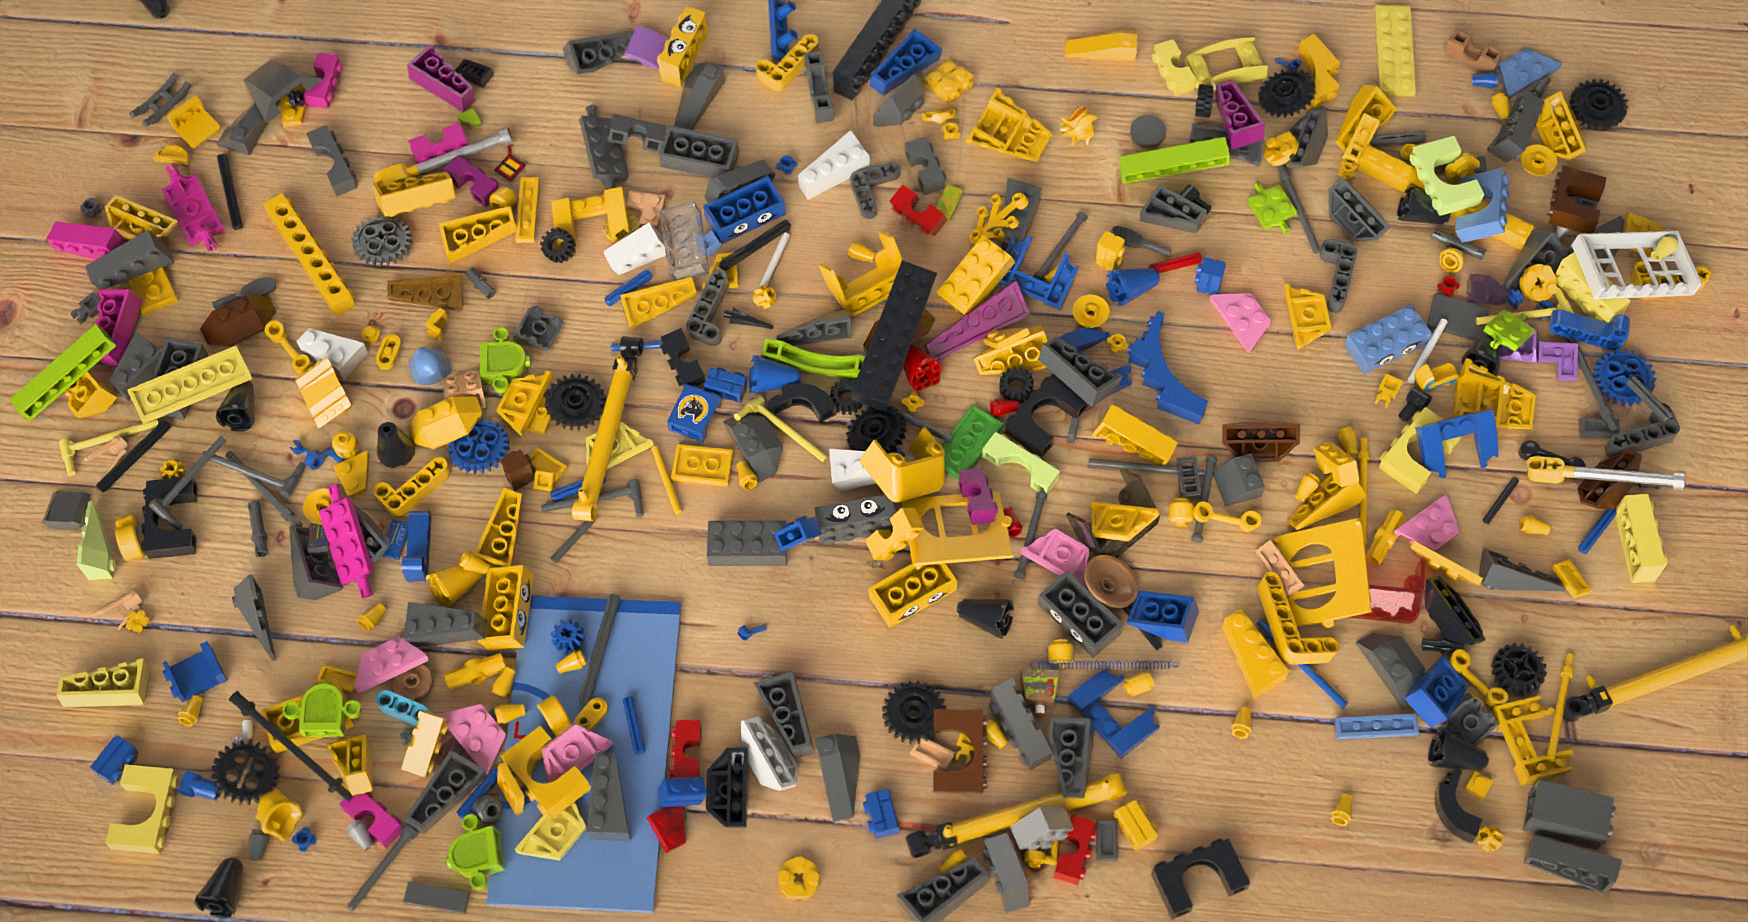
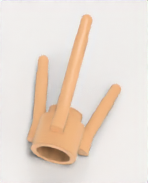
[84,435,128,475]
[92,590,142,630]

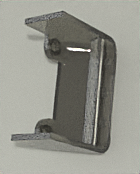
[1066,468,1160,558]

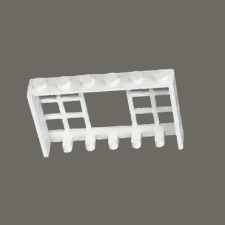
[1571,231,1702,299]

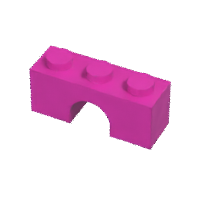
[304,53,343,109]
[408,123,468,164]
[339,792,402,848]

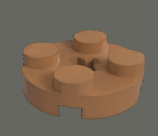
[392,664,434,702]

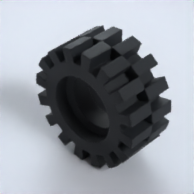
[1195,84,1214,118]
[540,228,576,263]
[999,366,1034,403]
[830,378,862,415]

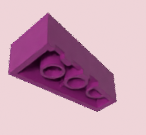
[407,44,475,112]
[1216,80,1265,150]

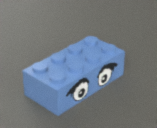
[1344,305,1432,375]

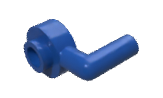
[305,447,346,470]

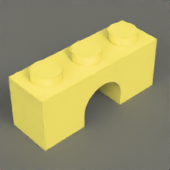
[1152,39,1196,96]

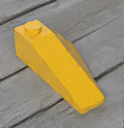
[1287,472,1367,530]

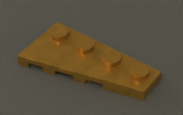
[387,275,463,310]

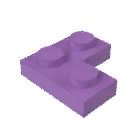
[1538,342,1578,381]

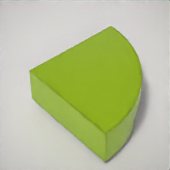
[457,109,482,126]

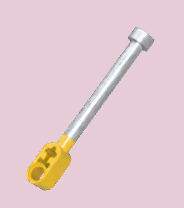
[374,127,512,185]
[1526,456,1686,491]

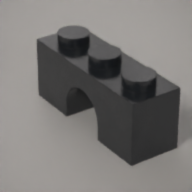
[659,328,705,388]

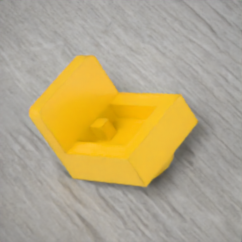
[425,308,449,341]

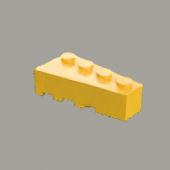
[372,172,455,216]

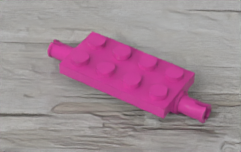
[162,163,225,251]
[319,484,374,598]

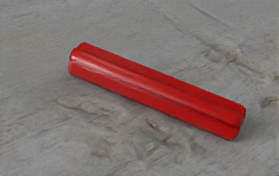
[1149,252,1202,274]

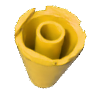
[426,565,482,608]

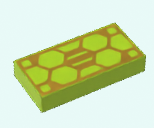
[936,184,964,221]

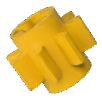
[753,284,776,309]
[160,458,186,479]
[1476,825,1504,852]

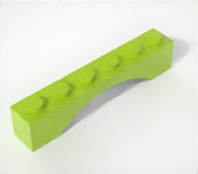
[761,338,865,380]

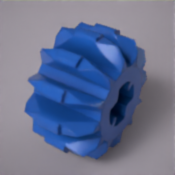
[551,619,585,654]

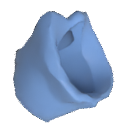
[408,347,451,385]

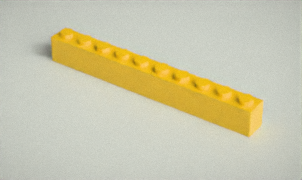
[1357,145,1534,251]

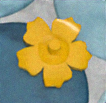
[126,610,150,633]

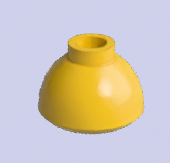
[1439,248,1464,273]

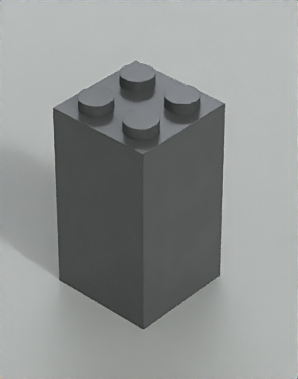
[1523,779,1616,849]

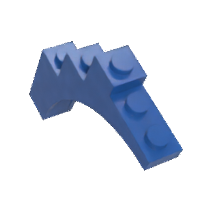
[1127,311,1208,424]

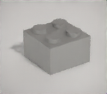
[1010,807,1074,851]

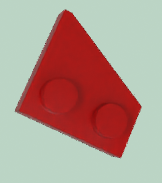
[647,806,686,854]

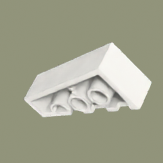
[798,130,870,200]

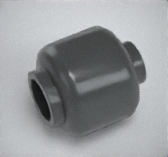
[472,795,503,823]

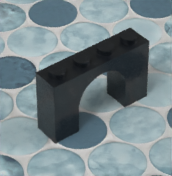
[1005,373,1088,458]
[141,477,198,559]
[1151,838,1250,920]

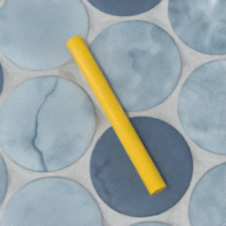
[651,446,682,515]

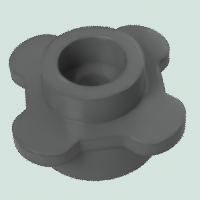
[80,198,103,218]

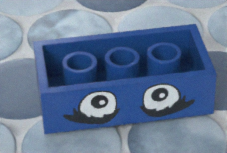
[703,176,786,244]

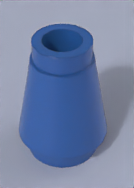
[1472,71,1498,89]

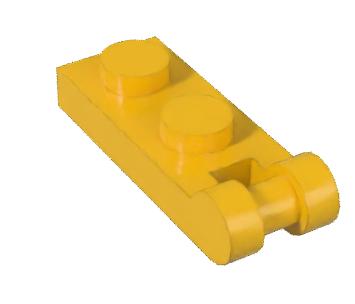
[1341,113,1380,165]

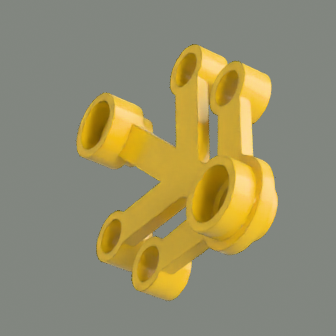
[969,193,1029,245]

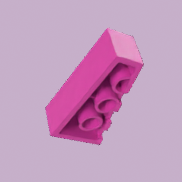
[46,221,127,260]
[96,289,143,366]

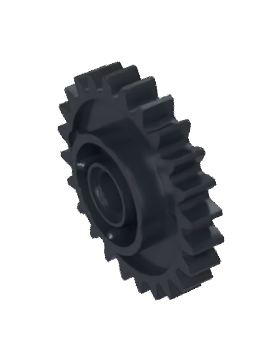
[1258,68,1316,118]
[1569,79,1629,131]
[545,374,606,431]
[846,406,907,454]
[882,681,947,745]

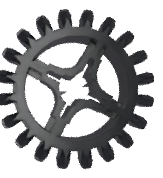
[1491,643,1547,697]

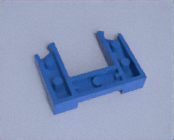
[998,237,1079,311]
[1058,327,1132,395]
[1415,409,1499,478]
[1068,669,1159,759]

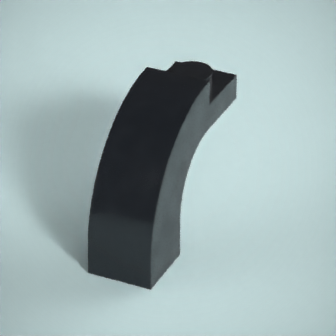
[768,383,837,423]
[1435,767,1482,843]

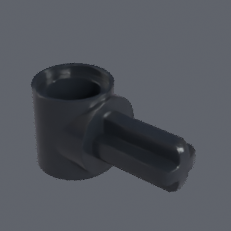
[1179,185,1212,215]
[1398,386,1432,422]

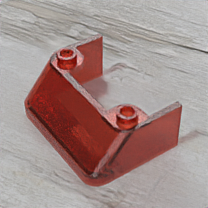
[1348,558,1425,624]

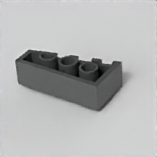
[1489,90,1544,163]
[85,230,174,290]
[1038,337,1123,407]
[403,602,487,647]
[754,672,815,758]
[989,678,1052,770]
[1524,835,1622,894]

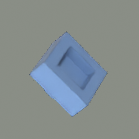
[698,230,723,256]

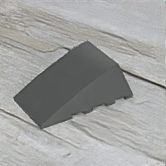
[243,59,322,124]

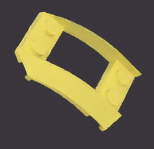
[1184,37,1268,93]

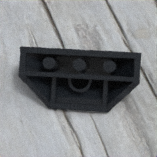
[1425,575,1486,645]
[706,747,749,828]

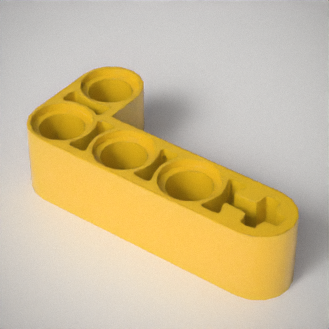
[756,34,819,91]
[1630,261,1711,300]
[373,457,450,518]

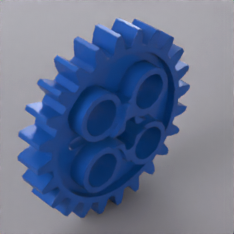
[1592,349,1656,406]
[447,418,510,475]

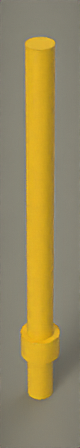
[1358,438,1370,546]
[1546,653,1574,761]

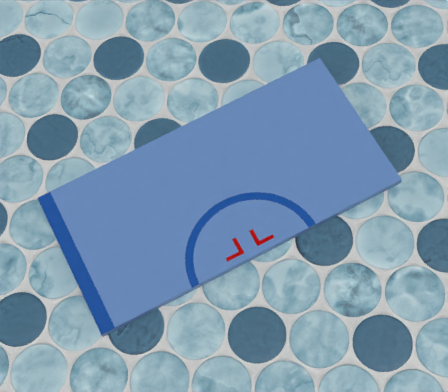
[486,596,681,913]

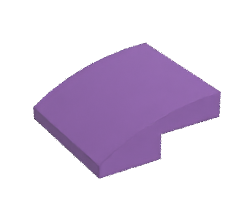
[625,25,668,69]

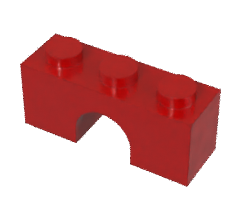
[889,184,947,237]
[670,720,702,778]
[1054,814,1098,885]

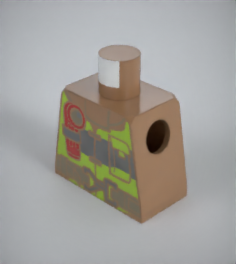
[1020,669,1060,717]

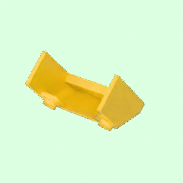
[818,230,902,316]
[859,427,945,503]

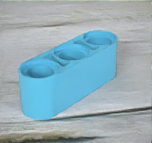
[376,690,430,727]

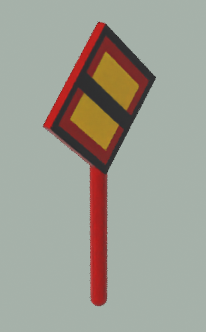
[494,128,526,181]

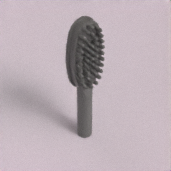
[1110,225,1171,257]
[212,277,276,309]

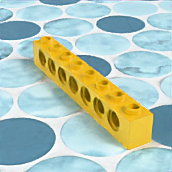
[263,193,355,317]

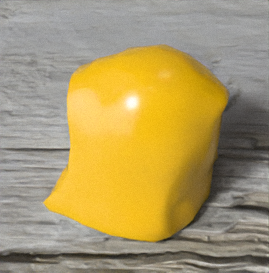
[255,789,303,841]

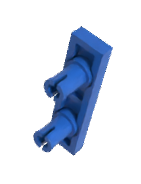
[768,0,798,61]

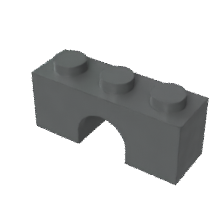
[608,114,666,153]
[905,137,947,195]

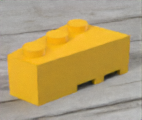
[326,734,373,795]

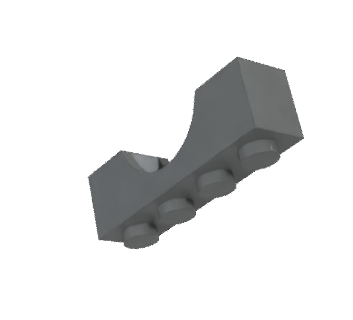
[804,51,834,123]
[306,125,357,196]

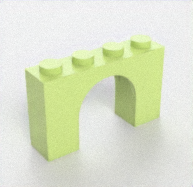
[1410,136,1484,216]

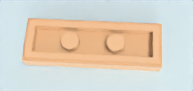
[1255,539,1305,597]

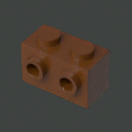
[500,449,535,491]

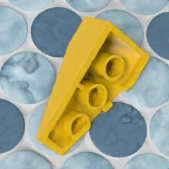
[1065,29,1137,61]
[1335,85,1397,151]
[973,324,1048,375]
[64,369,117,418]

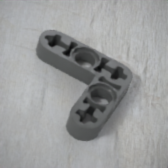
[850,162,901,219]

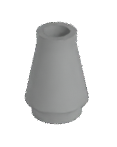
[347,819,375,851]

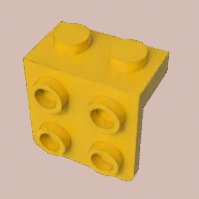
[167,95,221,148]

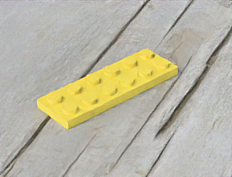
[1374,5,1416,96]
[128,346,252,424]

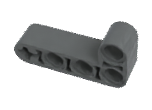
[704,160,775,203]
[1320,239,1357,313]
[686,269,730,346]
[1605,403,1680,457]

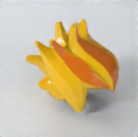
[1059,106,1098,146]

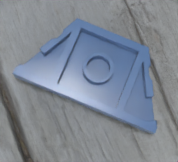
[1498,48,1562,99]

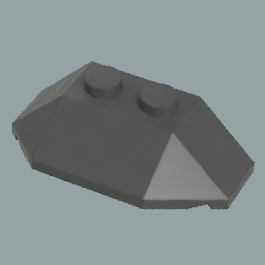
[873,70,924,127]
[1285,109,1328,168]
[1329,177,1391,242]
[723,414,783,483]
[343,497,389,563]
[1356,633,1425,708]

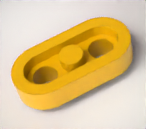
[375,334,402,370]
[574,698,608,731]

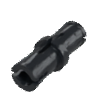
[1422,638,1464,654]

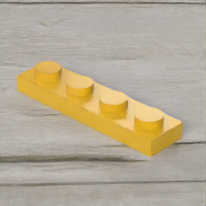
[515,177,540,243]

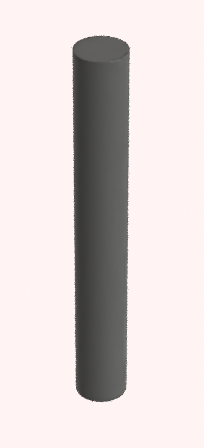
[551,520,595,563]

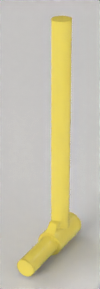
[1476,288,1574,325]
[734,395,828,463]
[59,419,159,476]

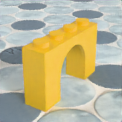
[501,726,591,819]

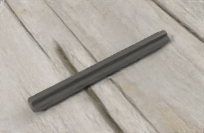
[579,594,620,705]

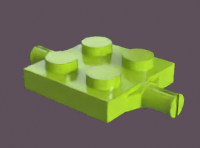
[1247,181,1297,234]
[1484,309,1536,351]

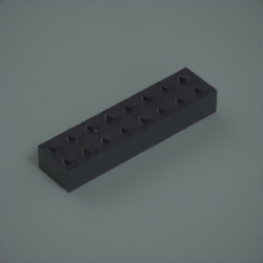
[833,0,922,100]
[850,260,937,412]

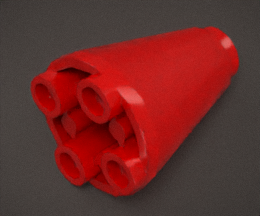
[903,344,942,392]

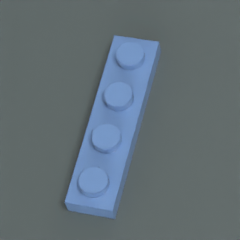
[1334,714,1419,740]

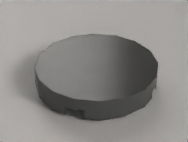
[1130,115,1166,148]

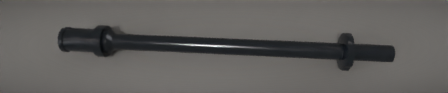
[229,691,354,802]

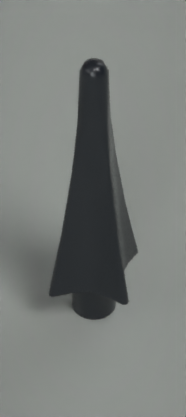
[723,307,773,329]

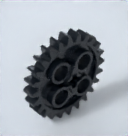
[211,739,280,806]

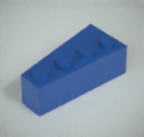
[869,29,942,96]

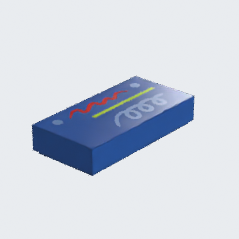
[382,519,408,560]

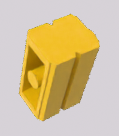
[1095,231,1126,271]
[1114,800,1159,851]

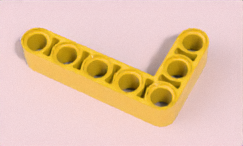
[1257,572,1340,665]

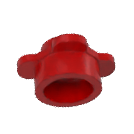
[1437,276,1460,296]

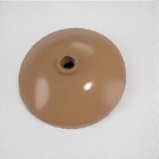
[1084,555,1138,608]

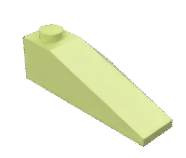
[77,501,116,580]

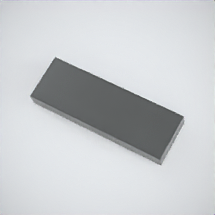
[403,882,470,914]

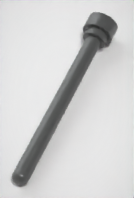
[348,824,418,911]

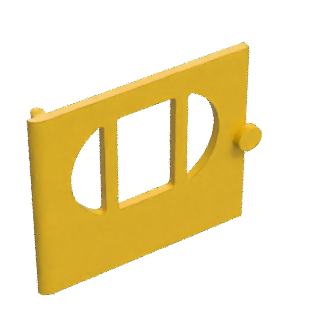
[902,491,1013,569]
[1273,518,1372,628]

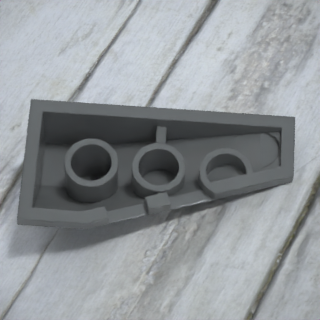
[563,31,634,75]
[217,99,280,156]
[777,309,851,346]
[289,525,344,600]
[232,575,276,661]
[1049,717,1095,798]
[815,734,860,822]

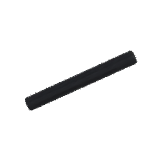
[217,153,243,230]
[718,220,791,271]
[96,420,171,492]

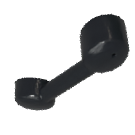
[1518,440,1586,480]

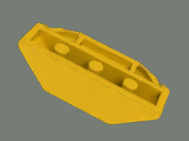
[1536,91,1587,159]
[105,195,178,240]
[408,397,483,450]

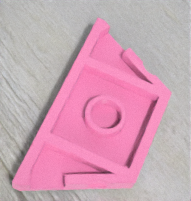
[1210,293,1271,354]
[1394,494,1460,552]
[1020,529,1089,589]
[355,636,429,694]
[439,704,507,776]
[542,723,614,783]

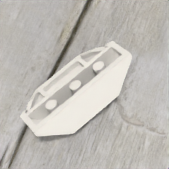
[741,716,799,791]

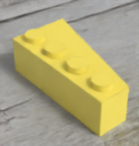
[57,658,150,707]

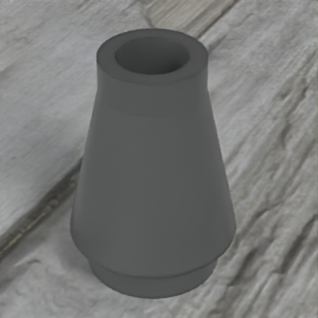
[249,829,270,861]

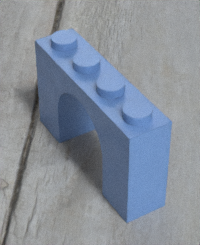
[1455,168,1511,243]

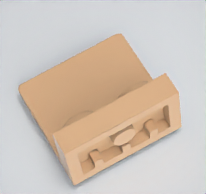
[443,371,487,409]

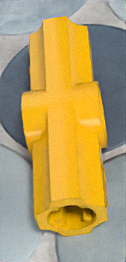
[1366,510,1406,566]
[444,653,506,690]

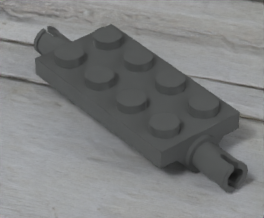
[579,105,629,190]

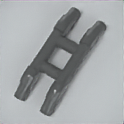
[130,73,191,127]

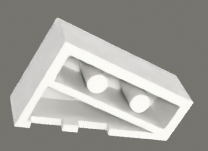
[603,223,672,275]
[829,449,876,492]

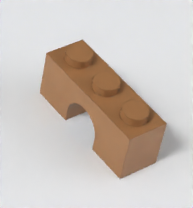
[1444,28,1504,73]

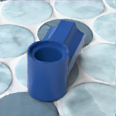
[177,771,221,801]

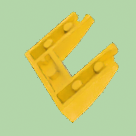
[551,187,630,250]
[1489,695,1573,786]

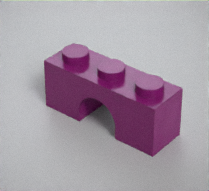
[443,155,499,208]
[958,467,998,525]

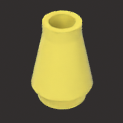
[1651,236,1678,261]

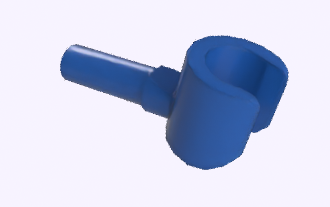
[1275,58,1301,71]
[290,440,311,455]
[738,625,767,640]

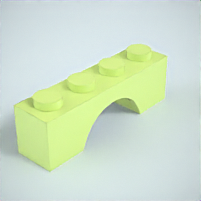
[982,432,1060,495]

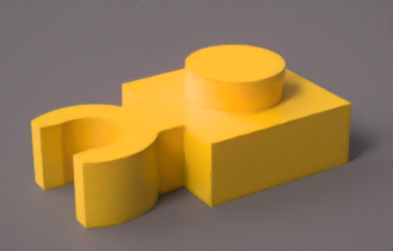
[1375,373,1403,408]
[955,733,974,765]

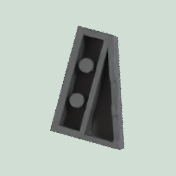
[1140,184,1207,233]
[982,833,1030,913]

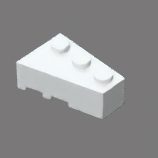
[297,328,368,381]

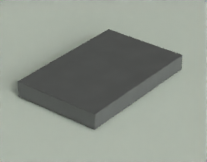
[1427,294,1490,341]

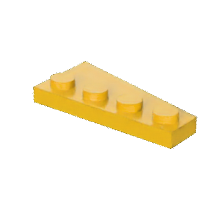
[620,277,697,330]

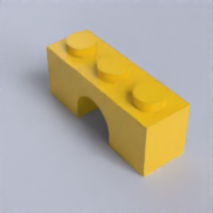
[1314,442,1359,487]
[865,508,924,561]

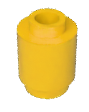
[1123,671,1154,697]

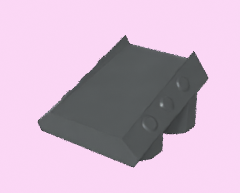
[513,306,564,352]
[42,491,91,530]
[1442,692,1500,746]

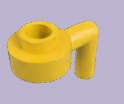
[1024,840,1059,867]

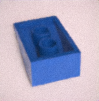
[1127,590,1199,643]
[1405,656,1469,728]

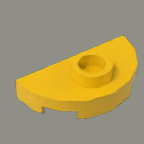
[921,108,957,123]
[153,145,190,165]

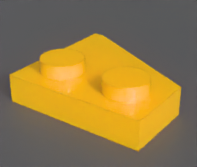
[333,450,369,498]

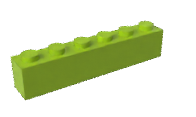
[1118,137,1230,185]
[10,324,116,421]

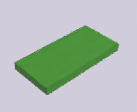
[941,404,1004,480]

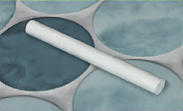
[759,233,790,288]
[1408,319,1448,383]

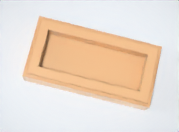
[910,738,956,771]

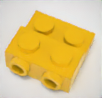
[924,59,974,104]

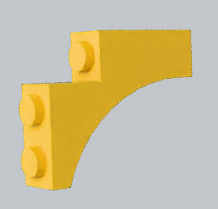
[1298,34,1340,111]

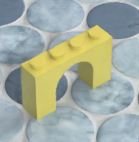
[1379,407,1462,494]
[106,765,180,854]

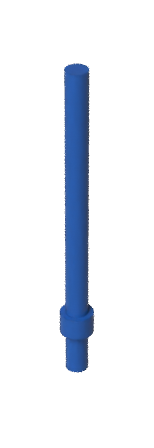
[1256,619,1348,709]

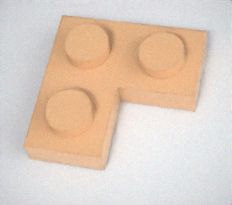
[626,190,666,230]

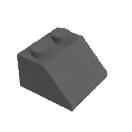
[1213,453,1265,506]

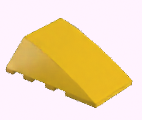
[966,87,1052,163]
[1451,358,1536,430]

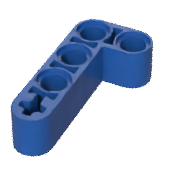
[1550,309,1630,350]
[402,510,431,582]

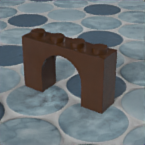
[1547,166,1607,234]
[933,709,987,793]

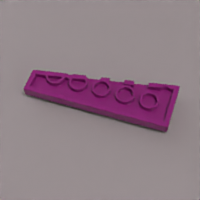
[924,281,1031,360]

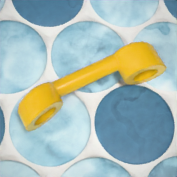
[265,320,312,374]
[1193,501,1262,532]
[1449,649,1508,708]

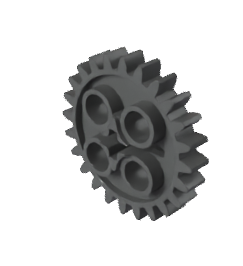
[352,214,413,267]

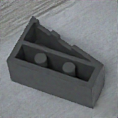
[109,332,162,401]

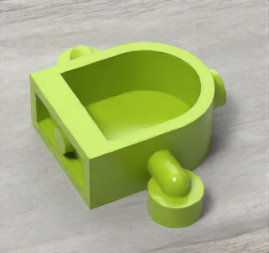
[480,327,531,393]
[282,681,362,737]
[446,814,505,891]

